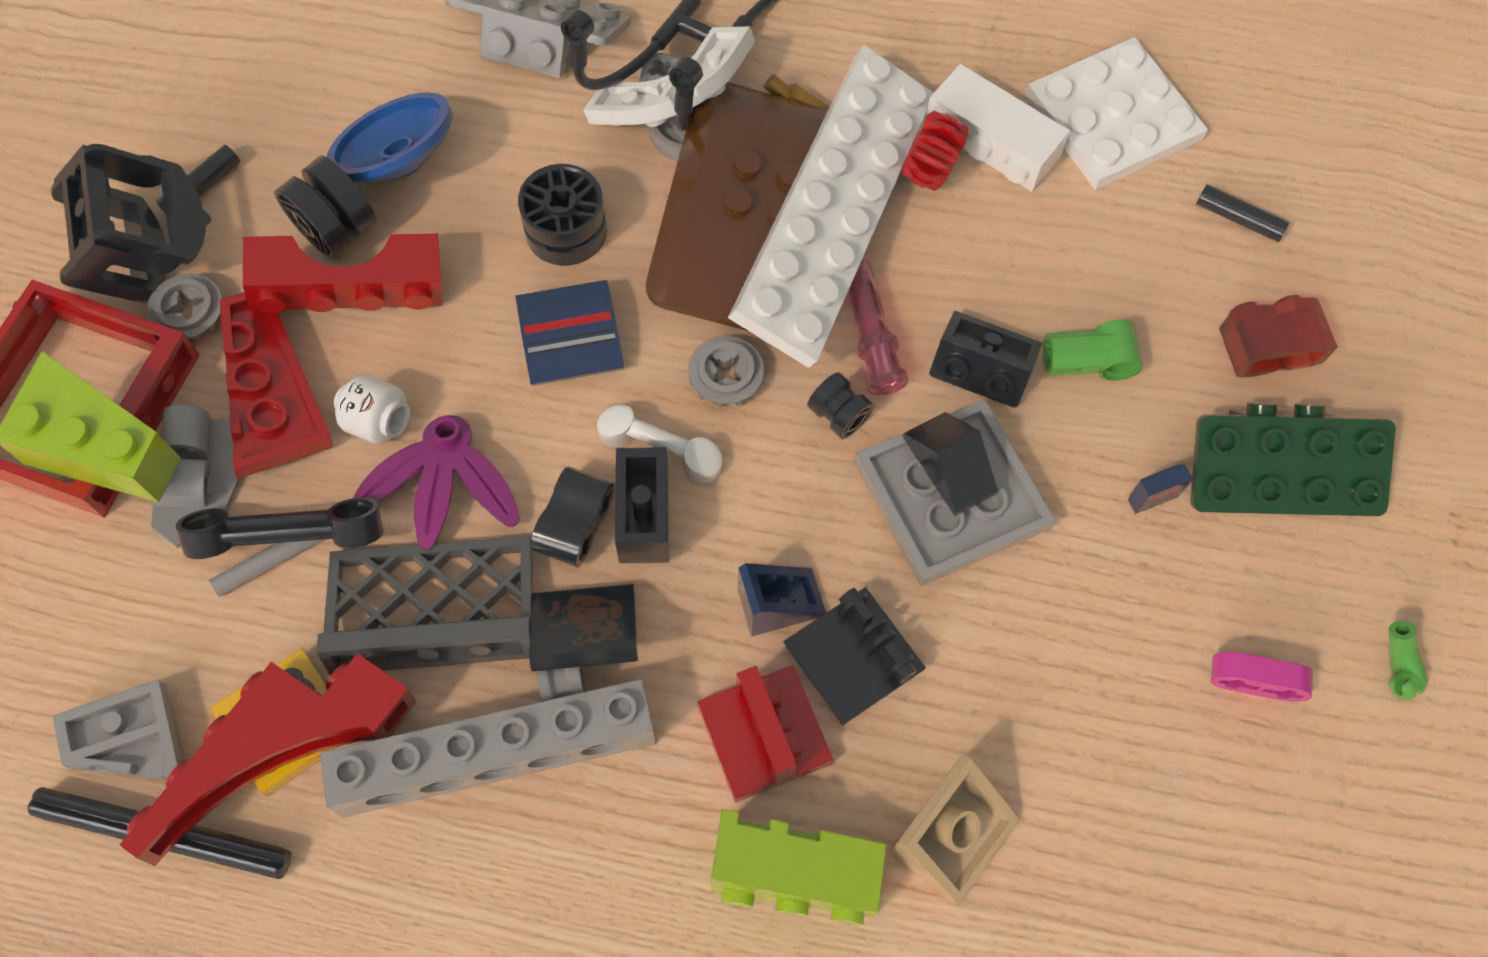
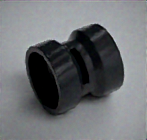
[807,372,875,440]

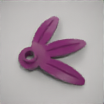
[353,415,520,550]

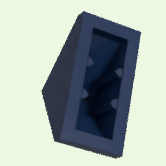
[738,563,826,636]

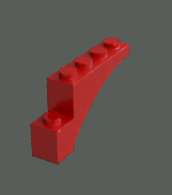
[119,653,417,866]

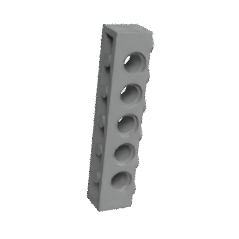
[320,679,656,818]

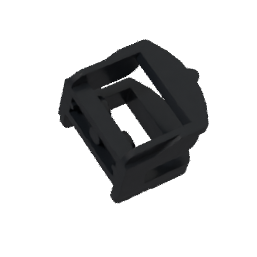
[51,144,212,302]

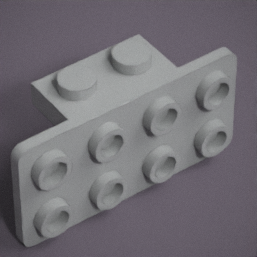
[445,0,631,78]

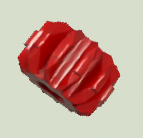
[902,110,968,191]

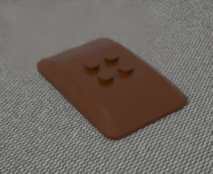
[645,82,828,331]

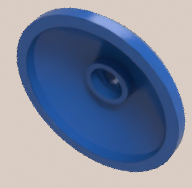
[327,92,453,183]

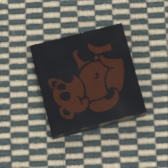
[529,584,638,671]

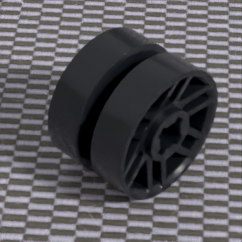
[274,155,377,258]
[518,164,607,266]

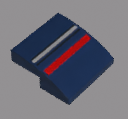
[515,280,624,386]

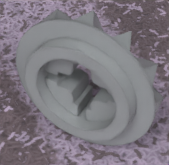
[147,274,224,341]
[689,336,764,407]

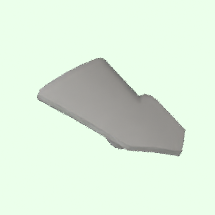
[151,404,239,549]

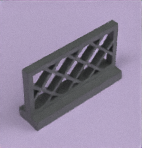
[316,536,533,675]

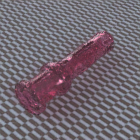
[849,259,909,395]

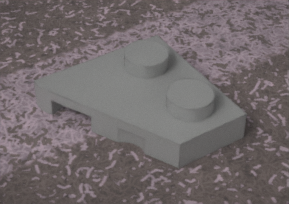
[53,679,183,780]

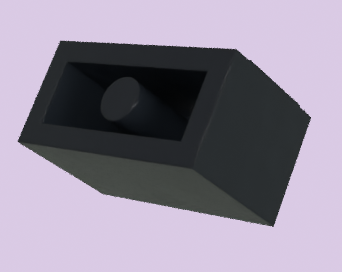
[615,447,669,563]

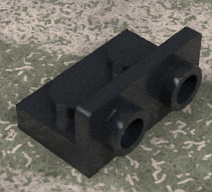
[929,310,1042,408]

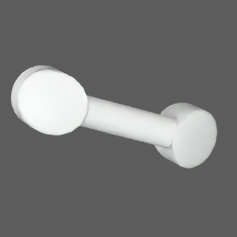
[597,404,723,484]

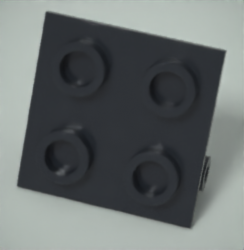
[783,587,926,726]

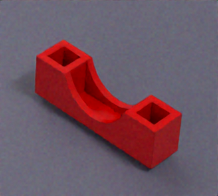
[243,233,442,314]

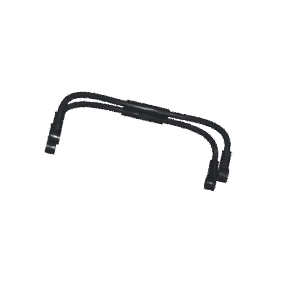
[560,0,776,131]

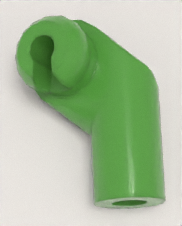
[1388,621,1429,700]

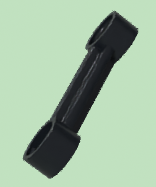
[176,497,384,559]

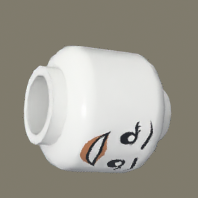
[334,374,410,444]

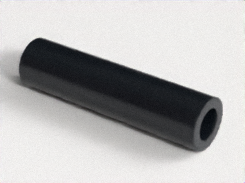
[155,144,241,214]
[1196,184,1290,242]

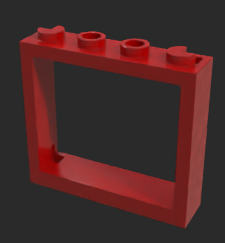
[0,280,200,518]

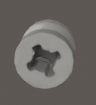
[536,667,585,702]

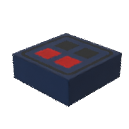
[1128,464,1193,514]

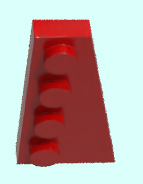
[219,292,333,479]

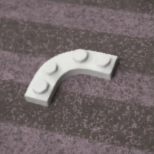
[583,26,755,127]

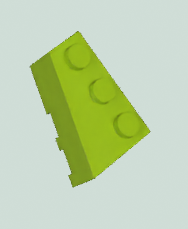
[0,351,181,502]
[711,809,886,925]

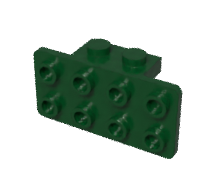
[1190,402,1396,516]

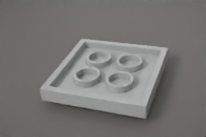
[855,399,1056,586]

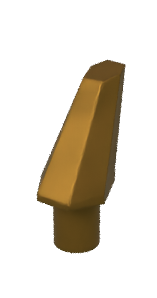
[764,74,830,110]

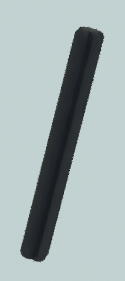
[27,787,292,879]

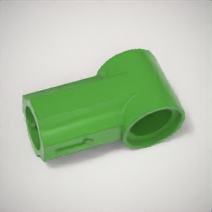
[1043,319,1143,381]

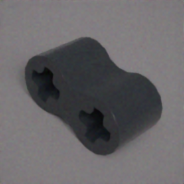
[530,466,615,568]

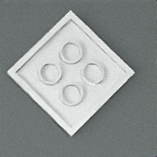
[1025,37,1208,190]

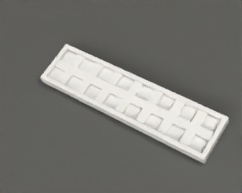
[728,45,934,368]

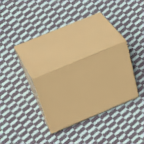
[889,754,1020,906]

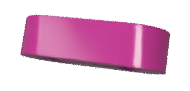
[1211,652,1313,702]

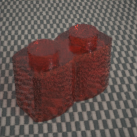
[1219,295,1338,377]

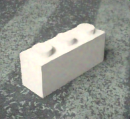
[926,64,1070,192]

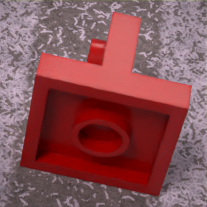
[697,664,834,803]

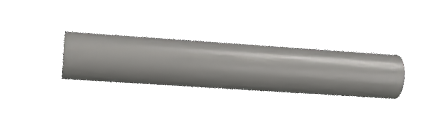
[209,540,321,597]

